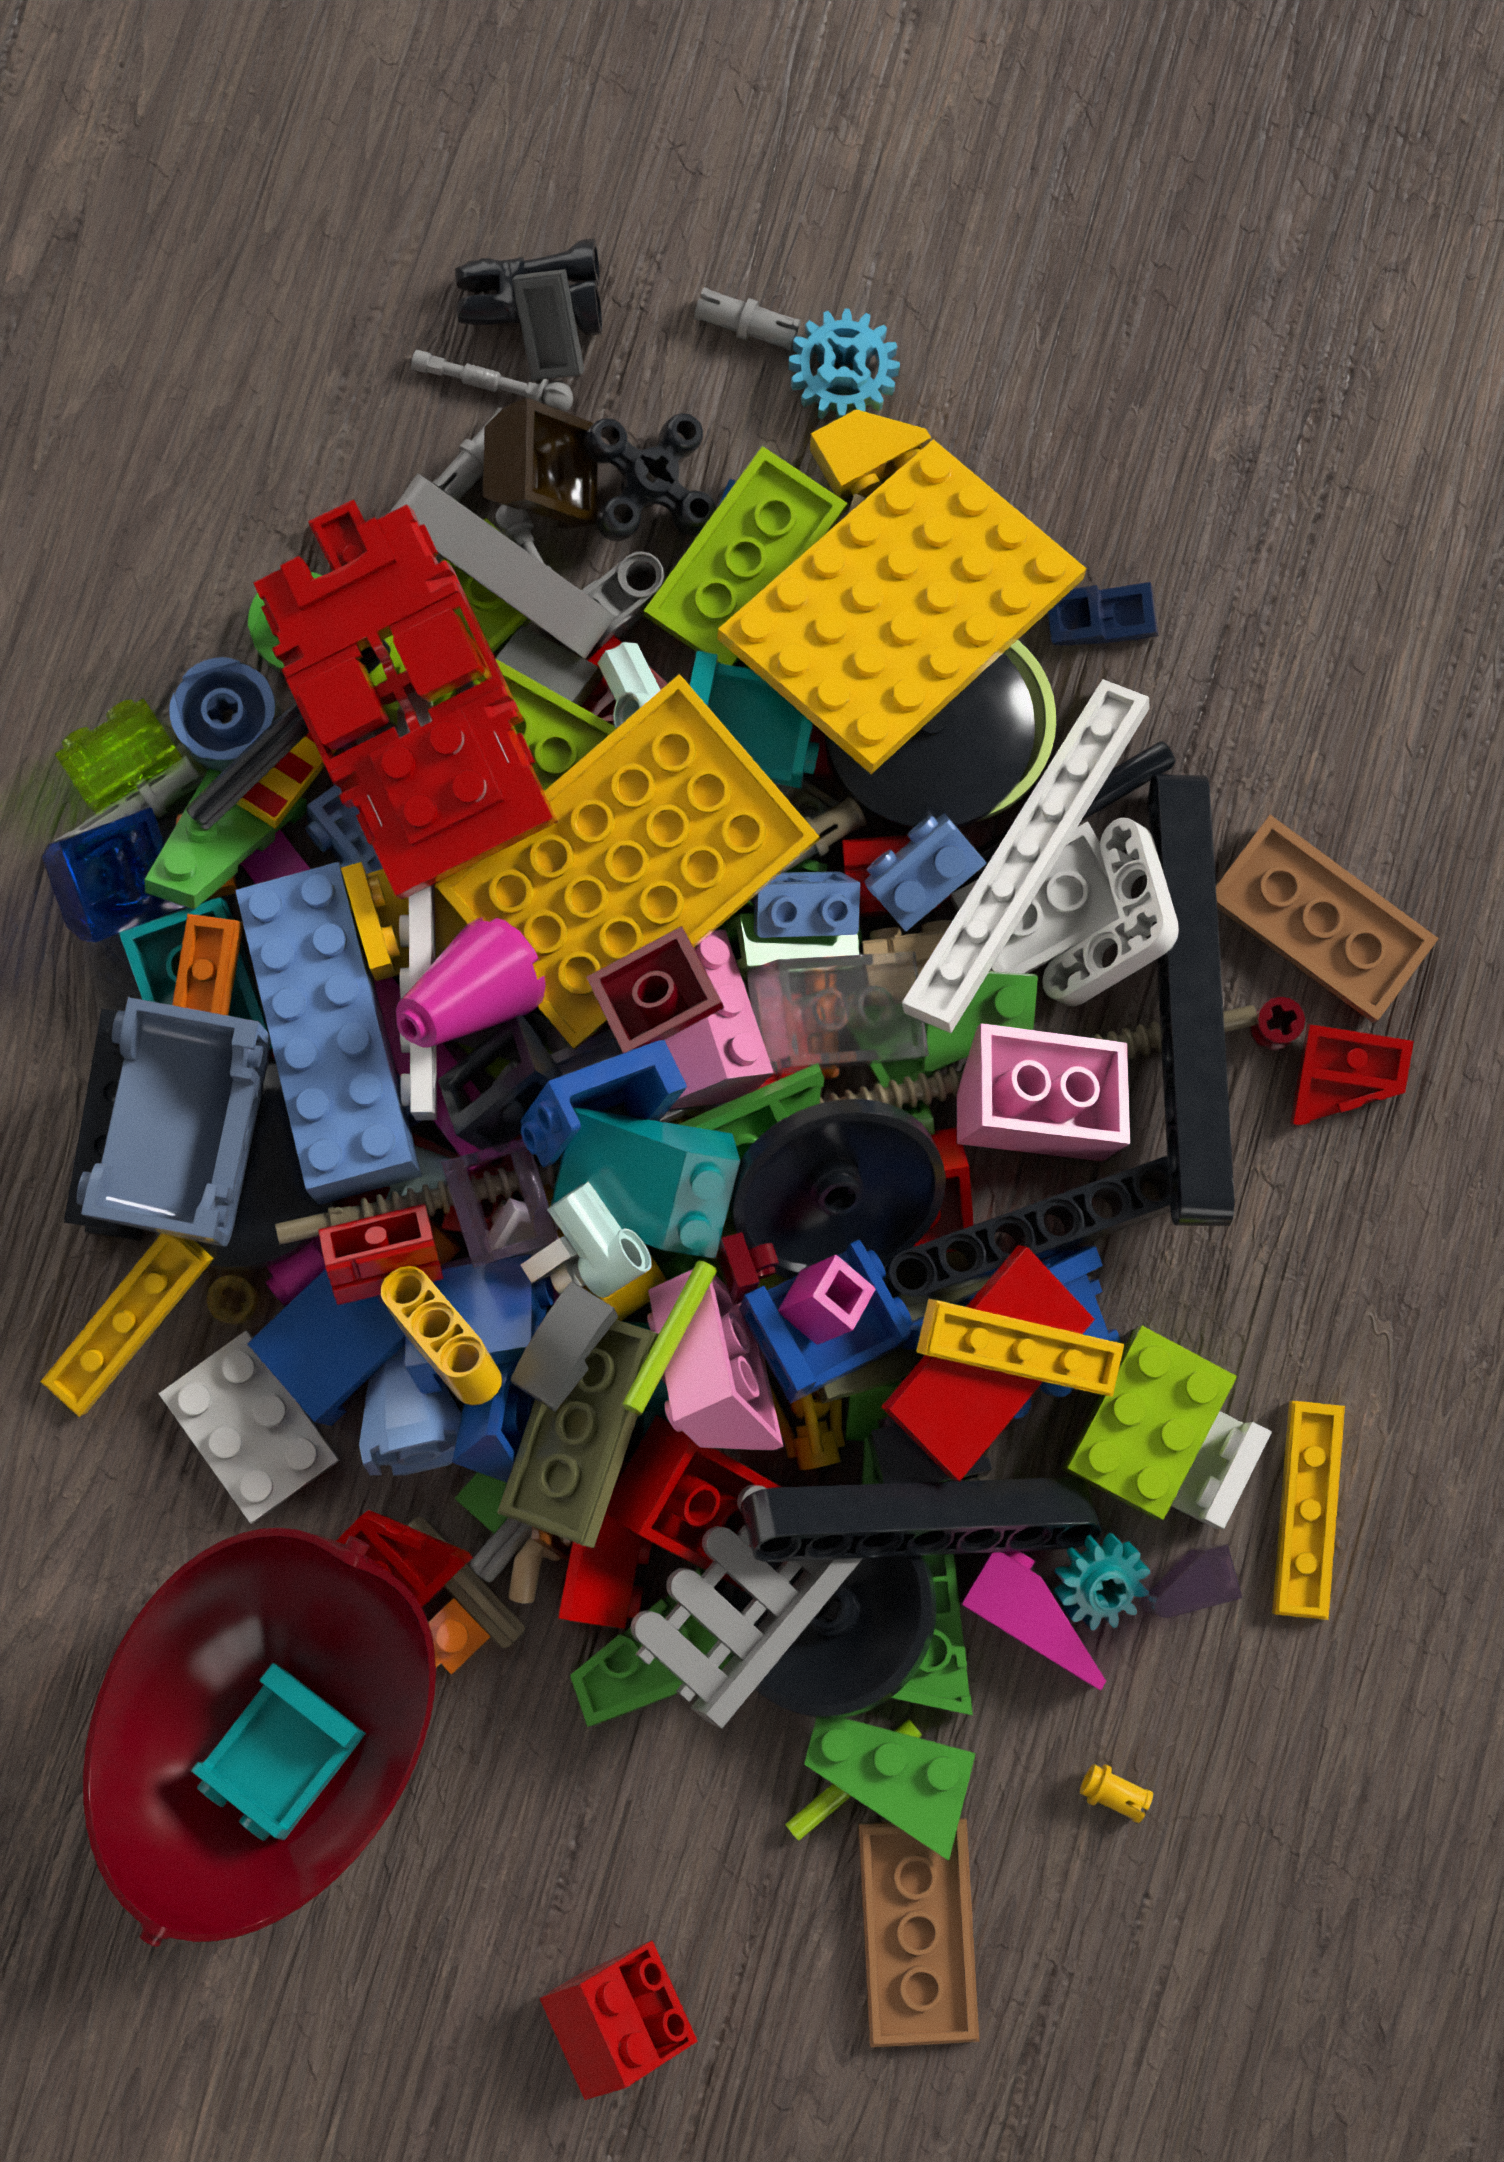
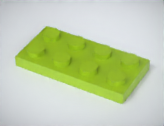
[644,446,847,666]

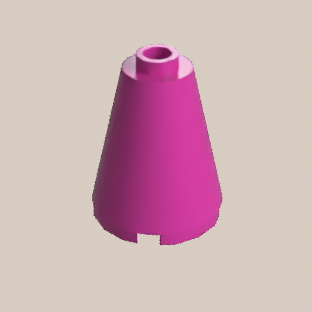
[396,917,546,1048]

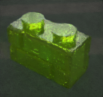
[55,698,182,814]

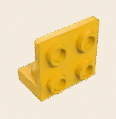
[341,862,467,981]

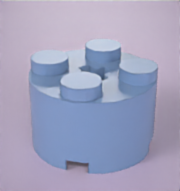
[169,657,282,772]

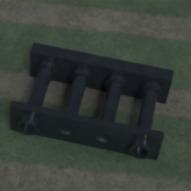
[64,1008,142,1241]

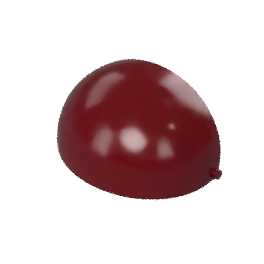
[83,1527,436,1947]

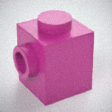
[778,1255,876,1345]

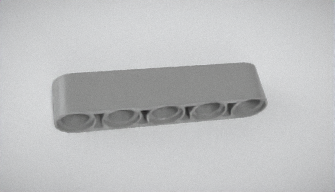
[389,473,615,659]

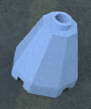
[359,1345,462,1475]

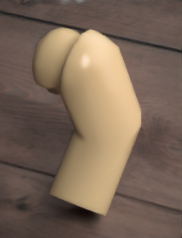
[508,1531,563,1604]

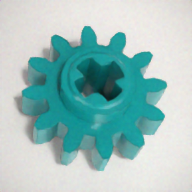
[1053,1533,1150,1630]

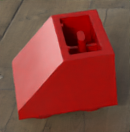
[539,1940,698,2100]

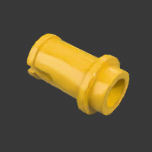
[1080,1764,1153,1824]

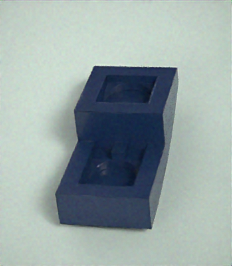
[1048,582,1159,645]

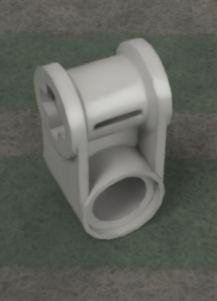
[581,552,666,647]

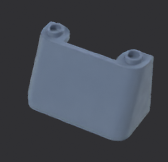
[77,997,271,1247]

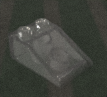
[747,952,929,1074]

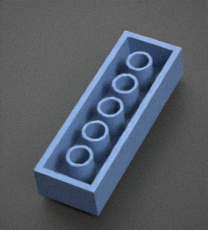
[235,862,422,1205]

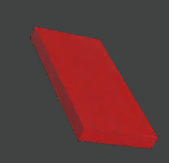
[881,1245,1095,1482]

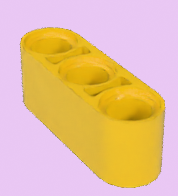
[381,1266,502,1405]

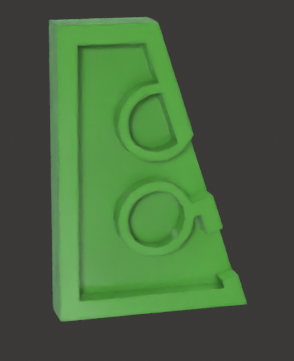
[145,768,306,909]
[891,1554,973,1715]
[570,1568,734,1727]
[804,1718,976,1861]

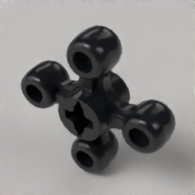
[583,413,716,542]

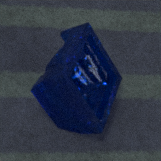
[42,807,186,943]

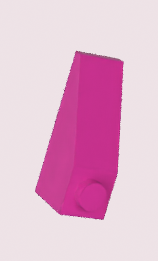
[959,1551,1106,1691]

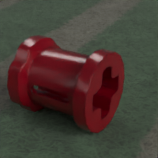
[1250,997,1305,1051]

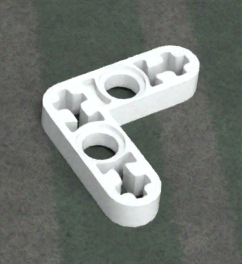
[1042,818,1179,1007]

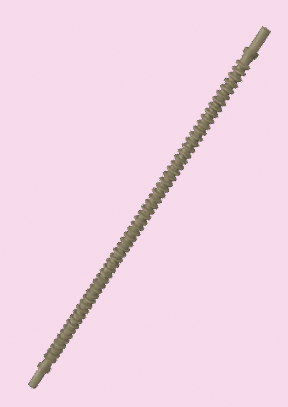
[275,1005,1257,1245]

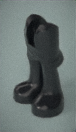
[455,238,602,335]

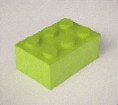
[1061,1326,1237,1520]

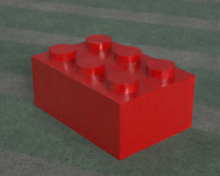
[606,1415,781,1591]

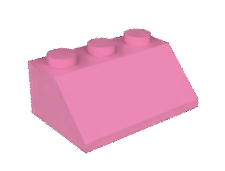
[665,930,774,1110]
[957,1023,1130,1162]
[648,1269,783,1451]

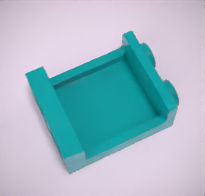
[690,651,820,788]
[191,1663,366,1841]

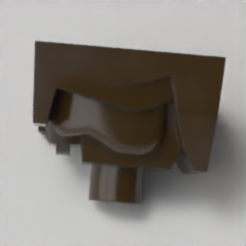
[483,398,598,529]

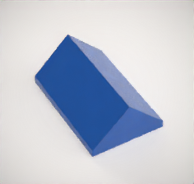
[452,1360,535,1483]

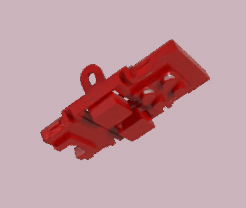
[253,504,558,900]

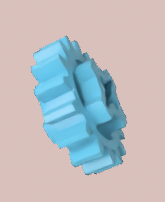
[788,309,900,419]

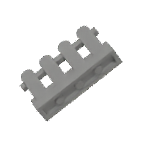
[631,1485,863,1728]

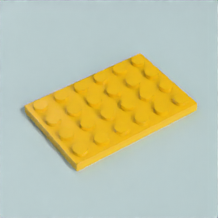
[717,439,1087,774]
[435,674,821,1049]

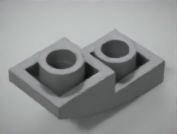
[510,1281,618,1411]

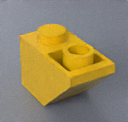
[810,409,931,500]

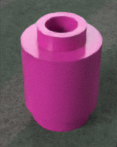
[266,1236,326,1307]

